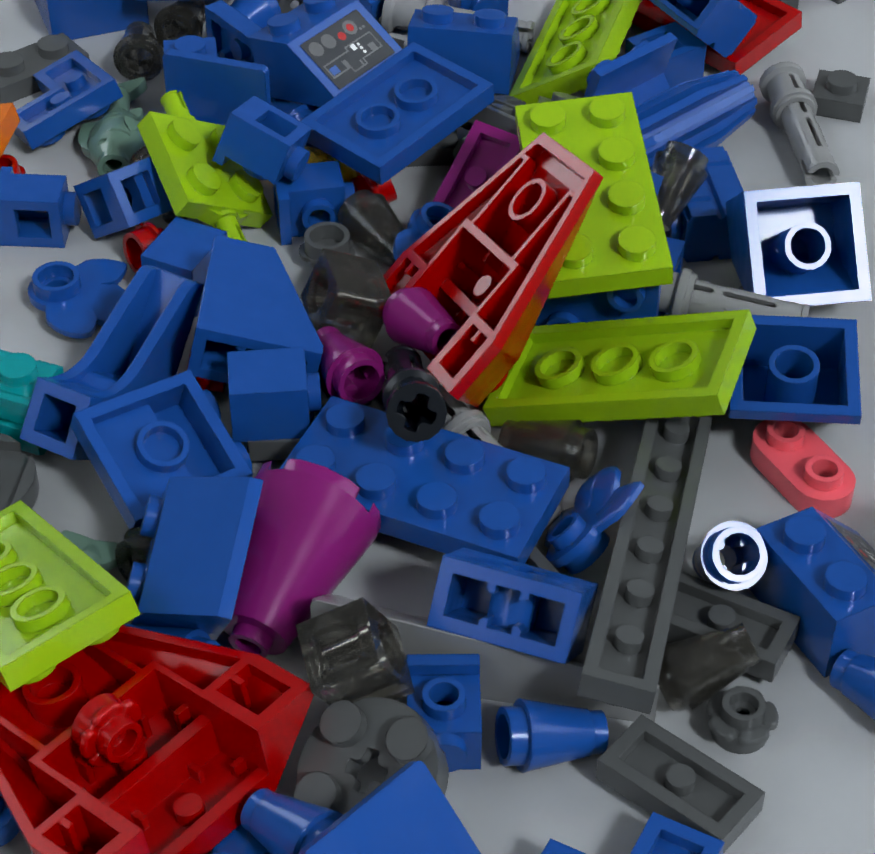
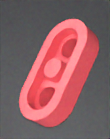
[750,420,856,518]

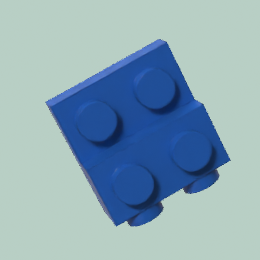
[70,370,253,534]

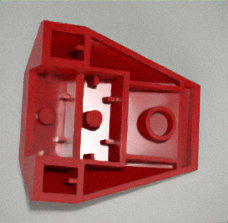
[365,132,603,407]
[0,625,314,854]

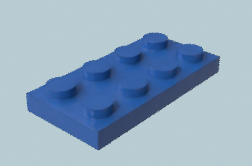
[279,396,570,564]

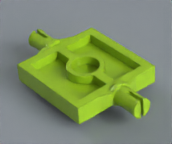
[137,90,273,242]

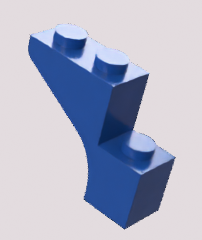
[19,265,204,460]

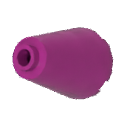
[224,459,381,658]

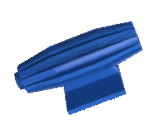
[583,32,758,174]

